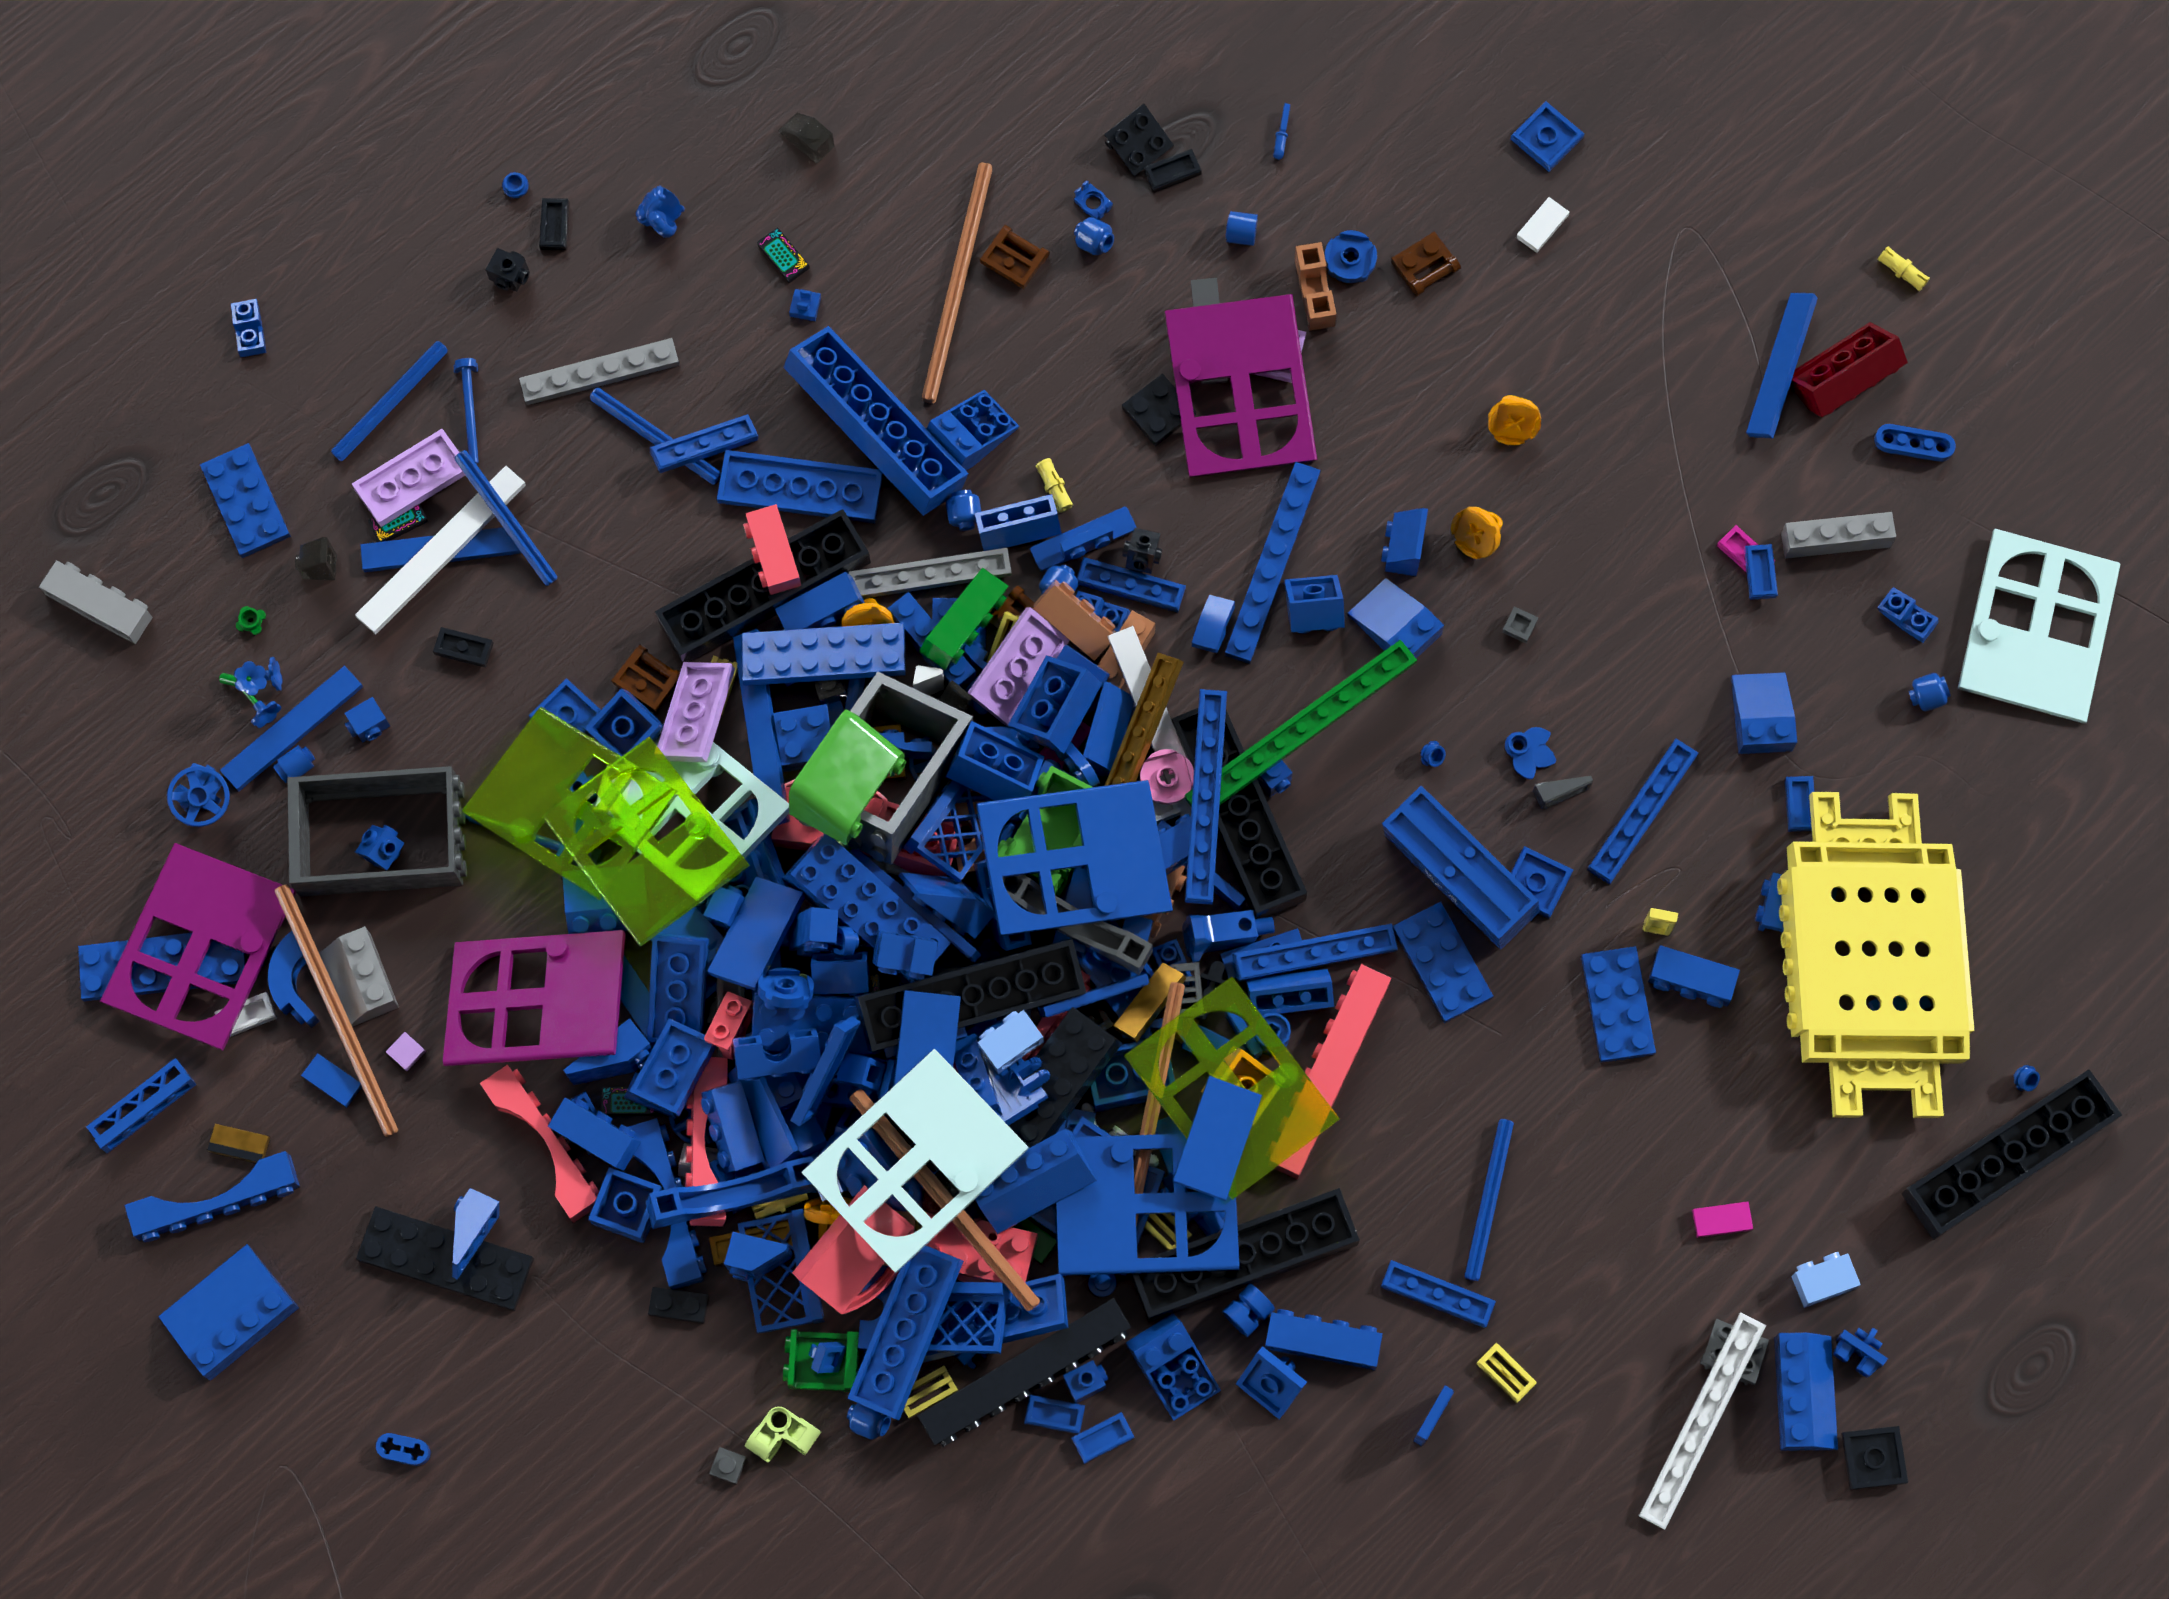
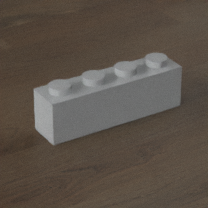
[1781,512,1896,559]
[39,560,153,644]

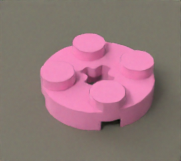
[1140,749,1194,805]

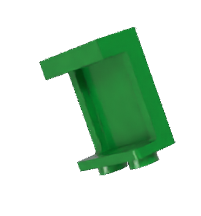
[783,1329,859,1392]

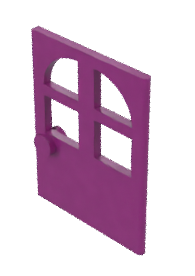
[1165,294,1317,478]
[100,843,296,1051]
[443,930,625,1066]

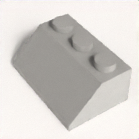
[319,926,399,1027]

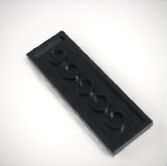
[356,1206,534,1311]

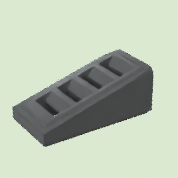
[1533,776,1593,810]
[1171,962,1204,1019]

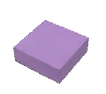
[386,1032,426,1071]

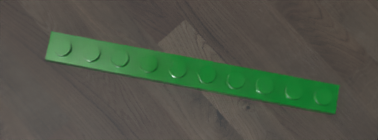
[1184,639,1417,807]

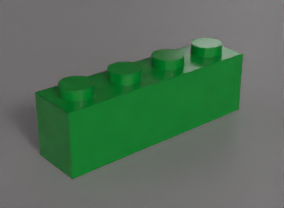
[919,567,1008,670]

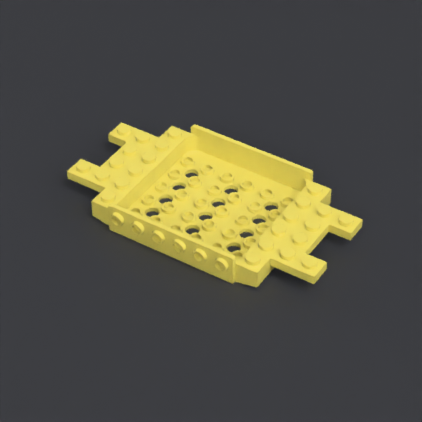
[1777,792,1974,1118]

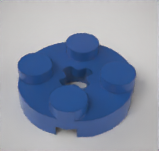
[1324,230,1377,283]
[758,968,814,1010]

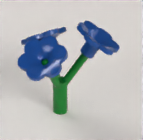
[219,657,283,728]

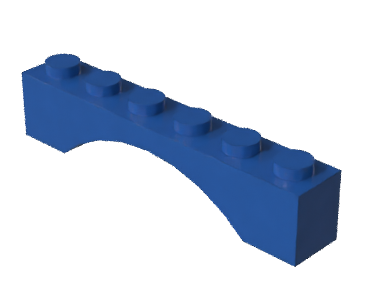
[628,1118,707,1290]
[125,1151,300,1242]
[646,1156,816,1229]

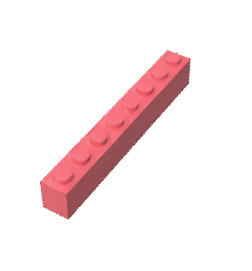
[1265,964,1391,1180]

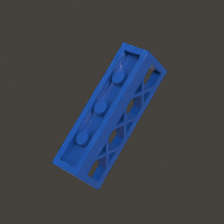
[86,1058,197,1153]

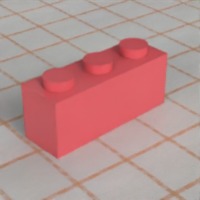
[743,504,801,595]

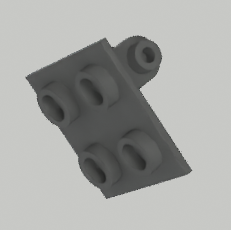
[1700,1319,1769,1386]

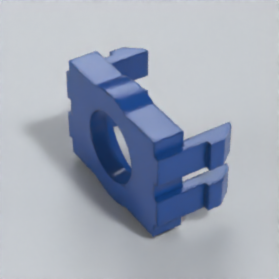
[1074,181,1113,220]

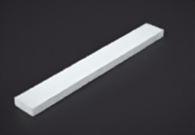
[355,466,526,635]
[1107,626,1193,817]
[1639,1312,1766,1530]

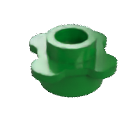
[236,606,266,635]

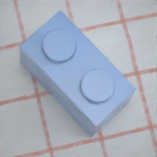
[978,1010,1044,1074]
[1791,1252,1861,1308]

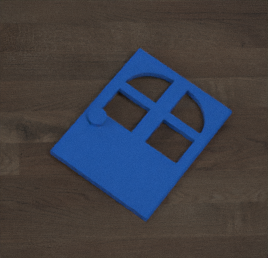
[977,780,1173,936]
[1056,1133,1239,1276]

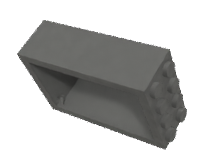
[795,672,973,865]
[287,766,467,897]

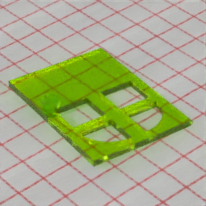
[462,707,678,900]
[542,736,750,946]
[1124,977,1340,1200]

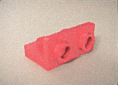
[704,992,753,1060]

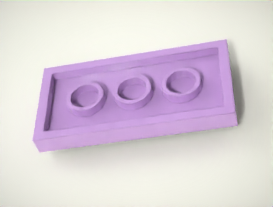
[352,429,465,527]
[967,607,1070,727]
[655,662,735,762]

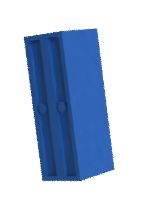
[1382,786,1540,950]
[782,834,951,984]

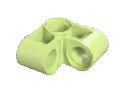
[745,1407,821,1463]

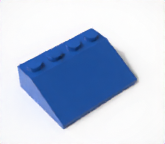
[158,1244,299,1381]

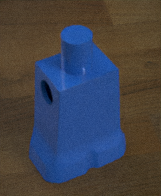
[1182,910,1275,962]

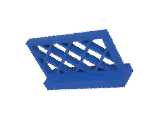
[903,780,993,883]
[738,1209,825,1334]
[927,1282,1012,1354]

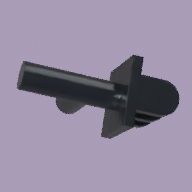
[1200,961,1228,1020]

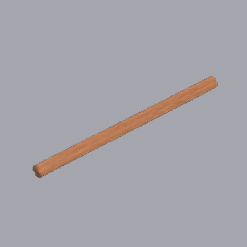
[922,162,992,404]
[275,884,398,1137]
[1134,982,1185,1226]
[849,1089,1040,1311]

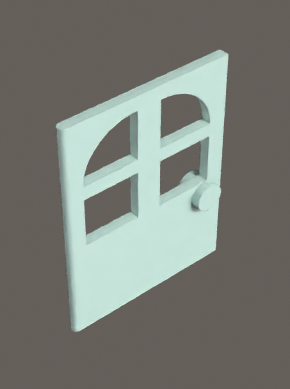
[1958,529,2121,723]
[590,737,789,903]
[801,1049,1029,1273]

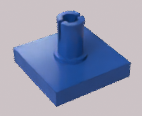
[1236,1346,1307,1420]

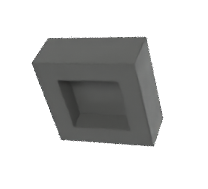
[1502,606,1538,644]
[709,1447,747,1485]

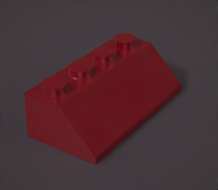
[1790,322,1908,417]

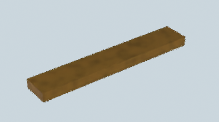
[1105,653,1184,786]

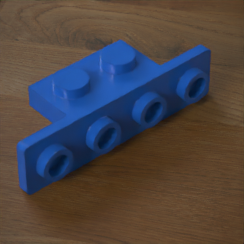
[1030,507,1137,572]

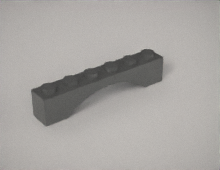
[1002,875,1153,975]

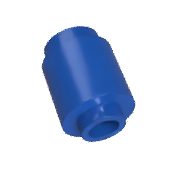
[273,745,315,783]

